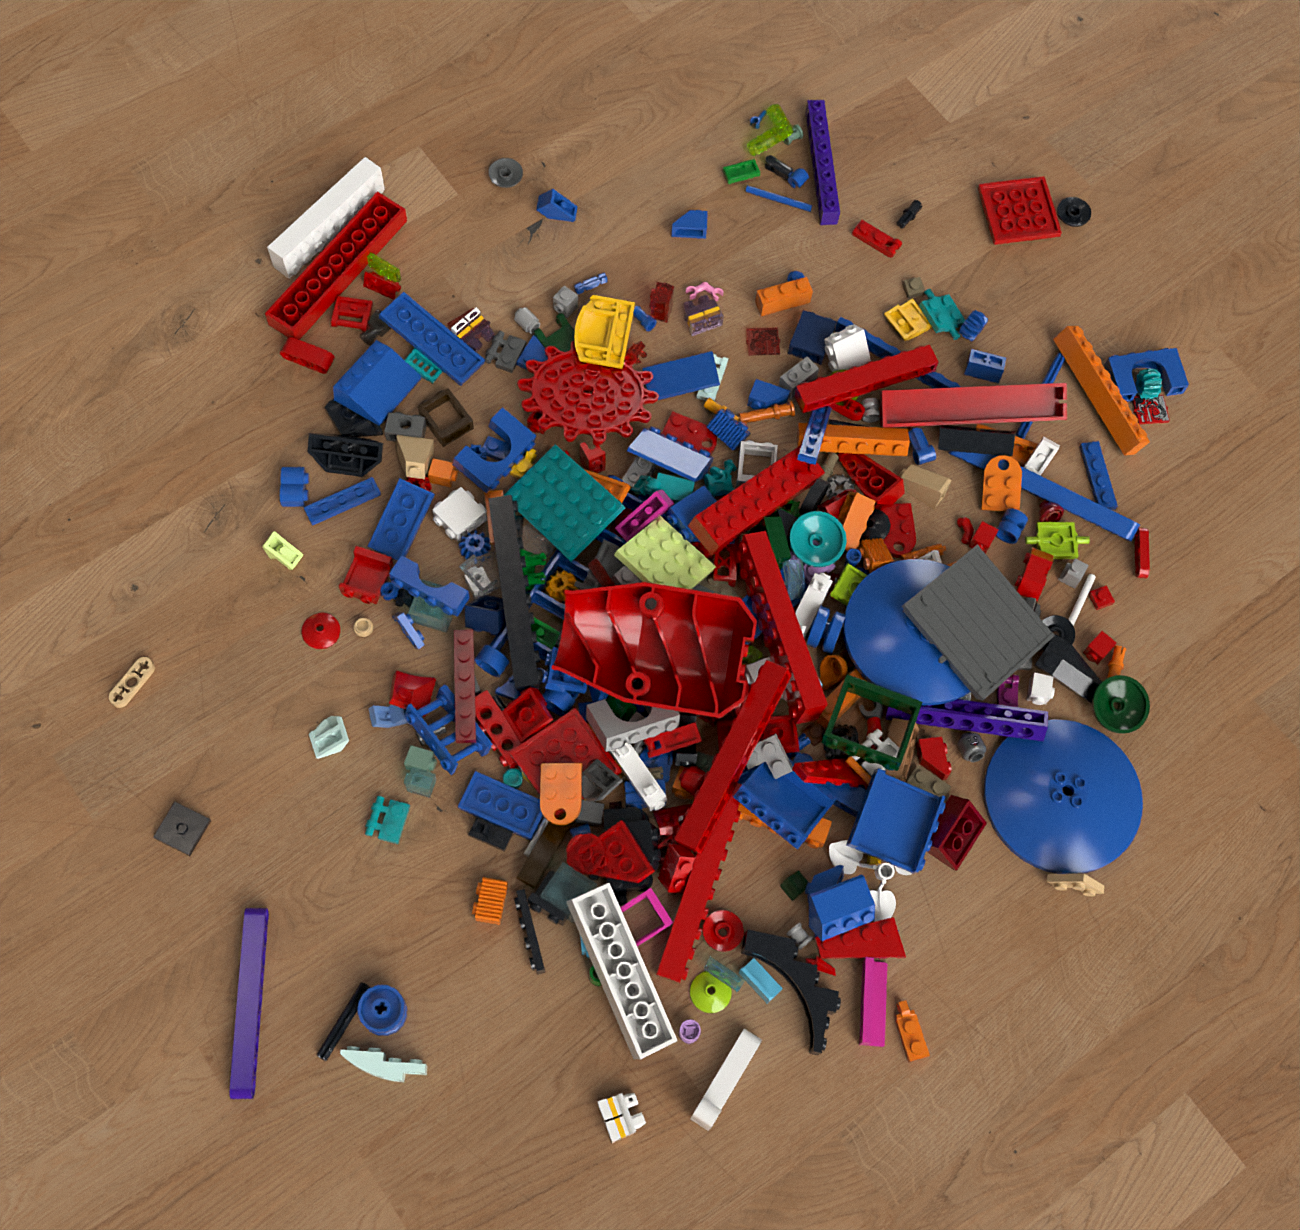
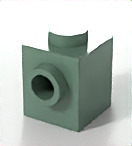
[404,745,437,776]

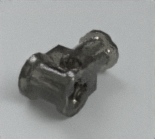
[360,310,391,346]

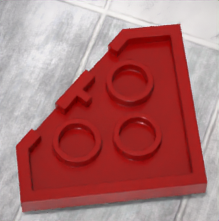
[572,820,655,883]

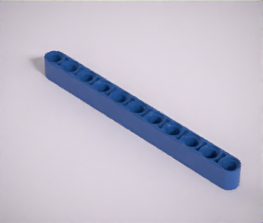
[948,451,1140,542]

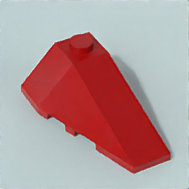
[838,453,905,505]

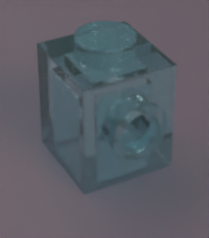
[404,767,437,798]

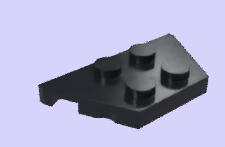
[325,398,383,437]

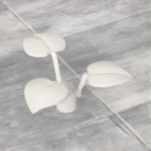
[829,840,912,922]

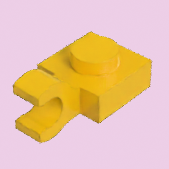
[510,449,537,479]

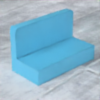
[739,958,783,1004]

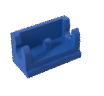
[964,349,1006,384]

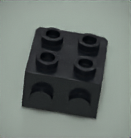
[528,871,583,926]

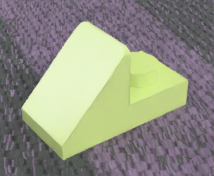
[262,531,304,570]

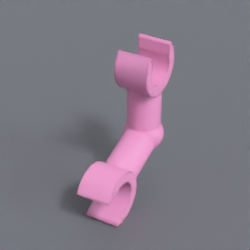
[686,282,723,301]

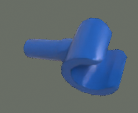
[750,110,767,129]

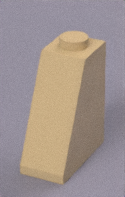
[396,435,434,479]
[899,464,952,510]

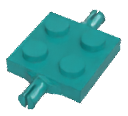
[919,289,965,340]

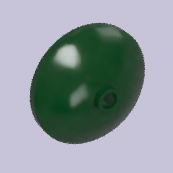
[1092,675,1150,734]

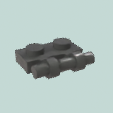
[485,331,526,373]

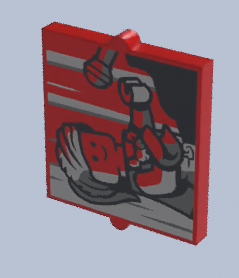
[1132,395,1170,425]

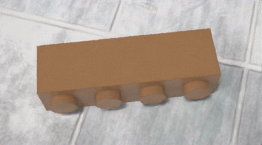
[884,718,920,782]

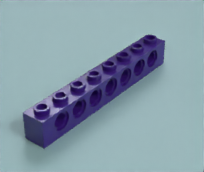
[805,100,840,225]
[886,699,1048,742]

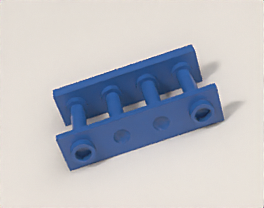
[404,685,493,775]

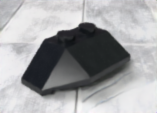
[307,433,384,477]

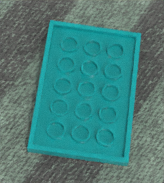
[503,444,625,562]

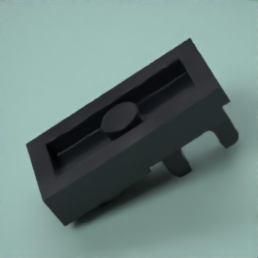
[468,817,513,852]

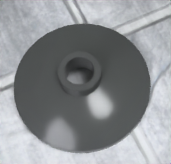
[489,158,523,188]

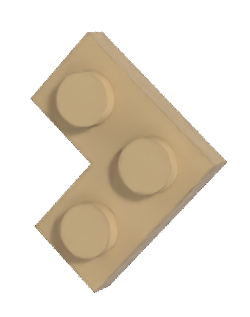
[1047,874,1104,897]

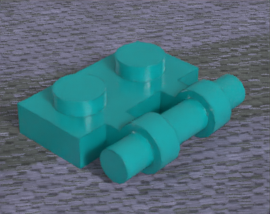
[365,796,410,844]

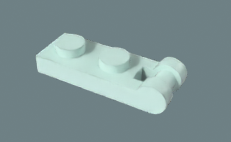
[697,354,729,401]

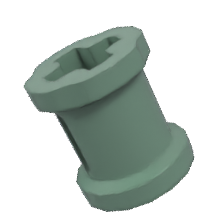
[781,124,803,145]

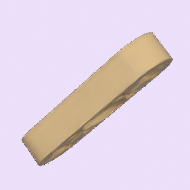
[109,657,155,708]

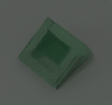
[780,870,808,901]

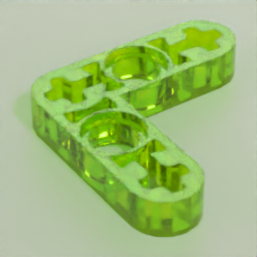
[746,104,794,156]

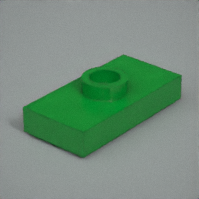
[722,159,761,184]

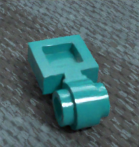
[631,475,662,496]

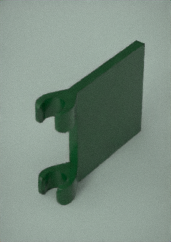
[534,313,575,352]

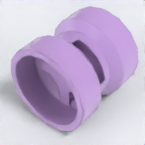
[679,1019,701,1044]

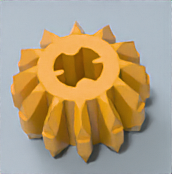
[546,570,578,603]

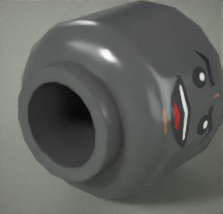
[957,732,986,762]

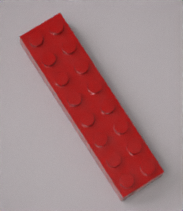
[688,444,825,556]

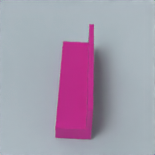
[859,957,887,1047]

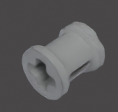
[786,922,813,950]

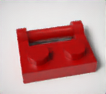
[331,296,373,332]

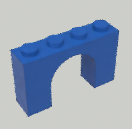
[1103,348,1189,402]
[452,407,536,493]

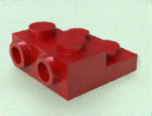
[502,687,553,743]

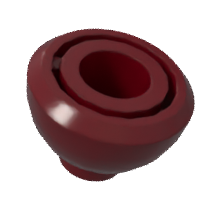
[1038,501,1064,522]

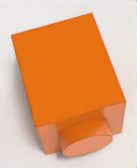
[428,458,458,488]

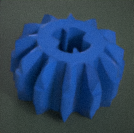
[959,310,988,341]
[459,530,491,563]

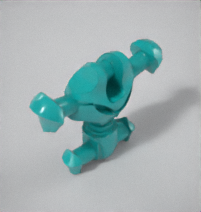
[704,459,738,497]

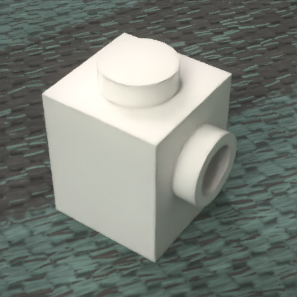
[1027,673,1055,705]

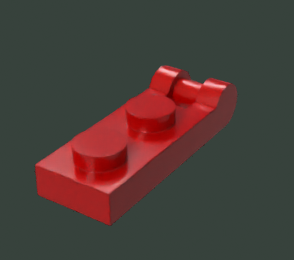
[852,220,902,258]
[643,722,702,758]

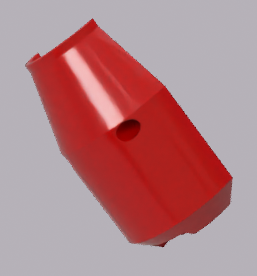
[551,582,757,718]

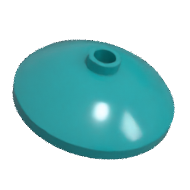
[789,511,847,567]

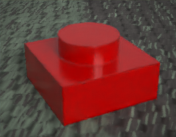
[1088,585,1115,610]

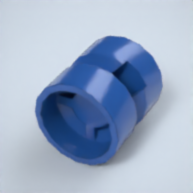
[996,509,1028,544]

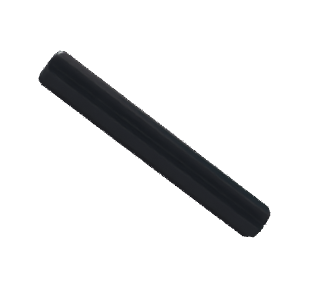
[317,982,370,1061]

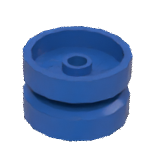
[806,606,845,654]
[358,985,408,1036]

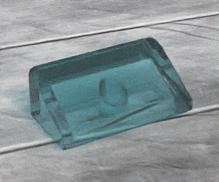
[703,957,745,992]

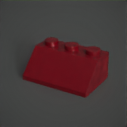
[928,795,987,871]

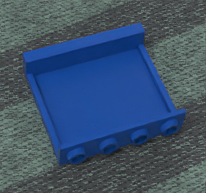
[733,759,837,849]
[846,768,946,874]

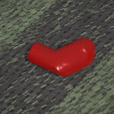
[957,517,974,544]

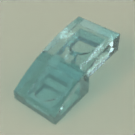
[782,559,805,600]

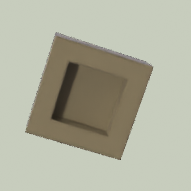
[903,277,925,298]

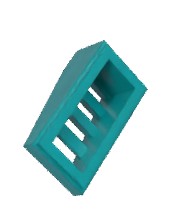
[404,348,443,384]

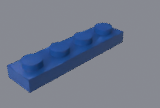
[1080,441,1118,510]
[303,477,381,526]

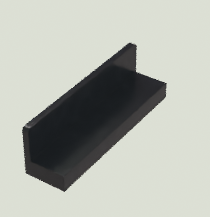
[938,425,1015,456]

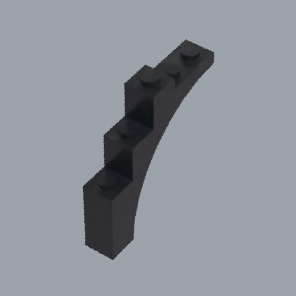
[741,930,841,1055]

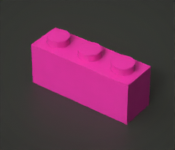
[615,489,674,542]

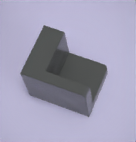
[575,800,604,827]

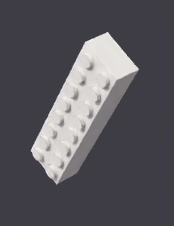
[267,157,385,279]
[566,883,678,1059]

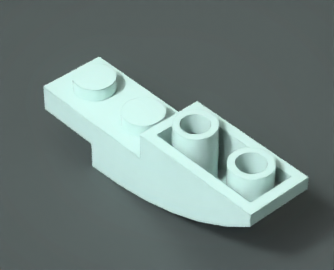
[340,1046,428,1082]

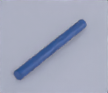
[745,185,813,212]

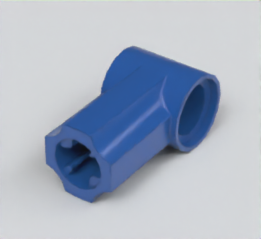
[908,427,936,465]

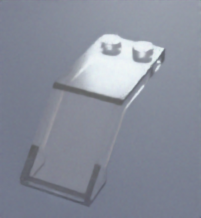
[459,522,557,595]

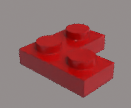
[653,804,692,836]

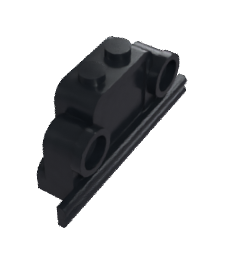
[603,801,662,906]

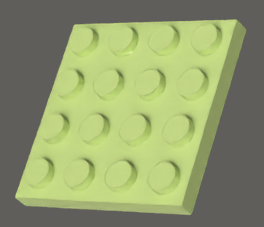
[614,516,716,590]

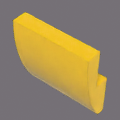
[884,298,932,341]

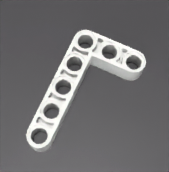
[690,1029,762,1131]

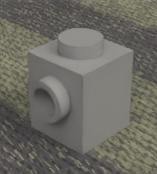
[553,286,578,318]

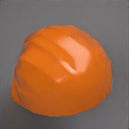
[818,654,848,690]

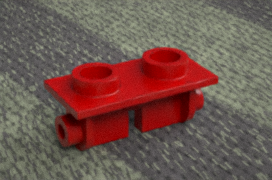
[363,271,401,300]

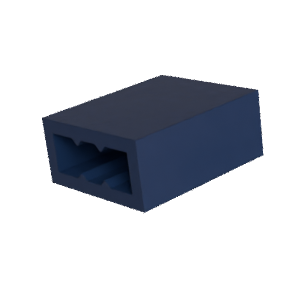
[788,310,837,365]

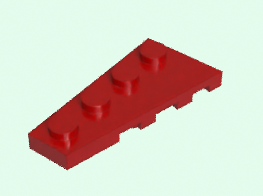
[792,758,868,788]
[814,917,906,959]

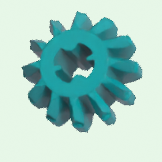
[1135,369,1162,399]

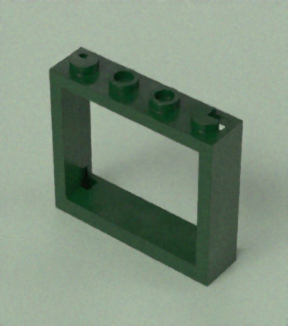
[822,674,922,771]

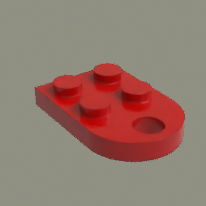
[662,411,717,455]
[874,503,916,558]

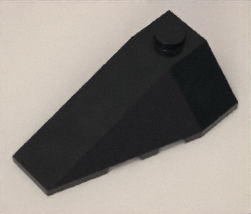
[1034,634,1102,704]

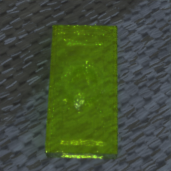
[367,253,401,283]

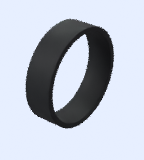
[799,478,830,515]

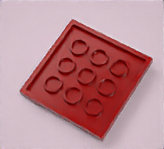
[978,176,1062,245]
[509,708,622,818]

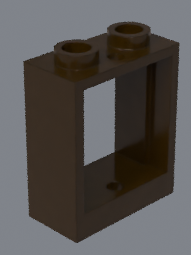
[418,388,474,447]

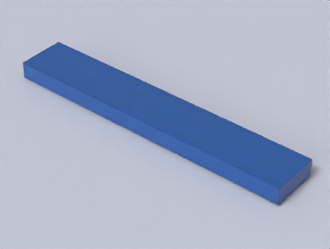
[797,406,832,465]

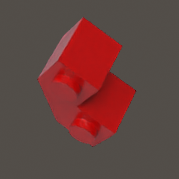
[1014,547,1054,601]

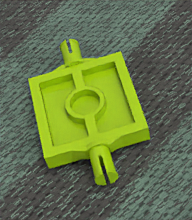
[1025,522,1090,559]

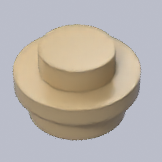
[353,618,373,637]

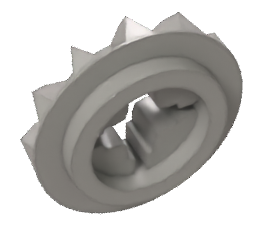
[826,474,854,498]

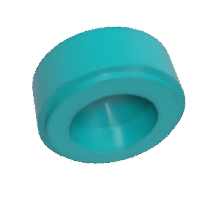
[503,768,523,789]

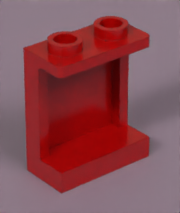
[339,546,394,605]

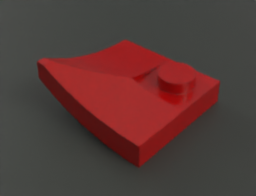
[389,671,436,717]

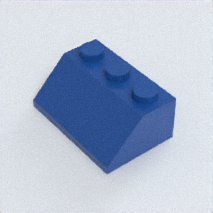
[809,874,875,941]

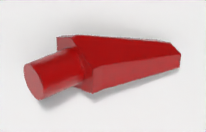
[805,955,836,976]

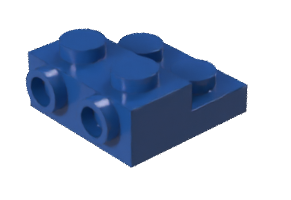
[542,647,587,694]

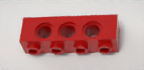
[475,690,522,769]

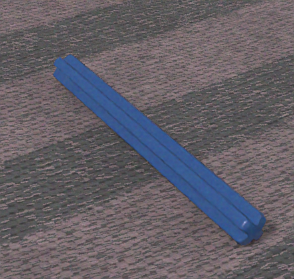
[1015,353,1065,439]

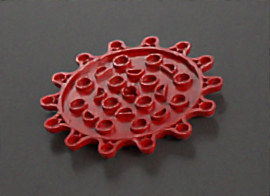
[517,341,659,445]

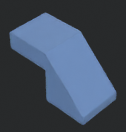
[369,705,408,728]

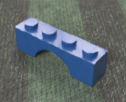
[389,555,470,617]

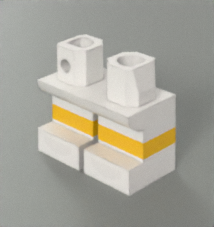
[597,1093,646,1143]

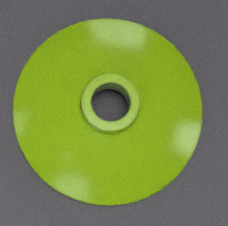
[690,971,732,1013]

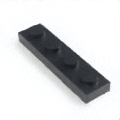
[514,889,546,975]

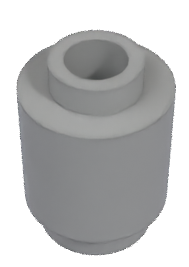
[514,307,540,334]

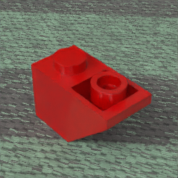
[915,737,952,780]

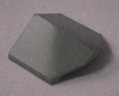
[582,759,622,802]

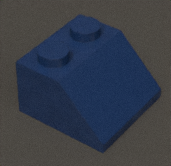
[465,595,506,635]

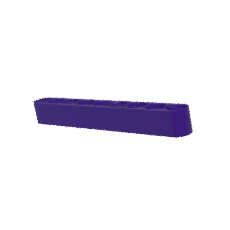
[229,908,269,1099]

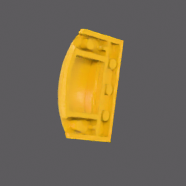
[574,295,635,369]

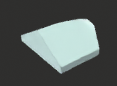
[309,716,349,759]

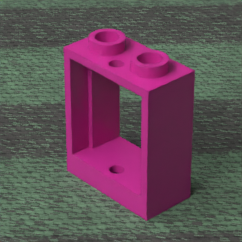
[620,888,673,947]

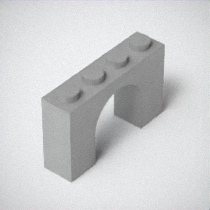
[586,687,680,752]

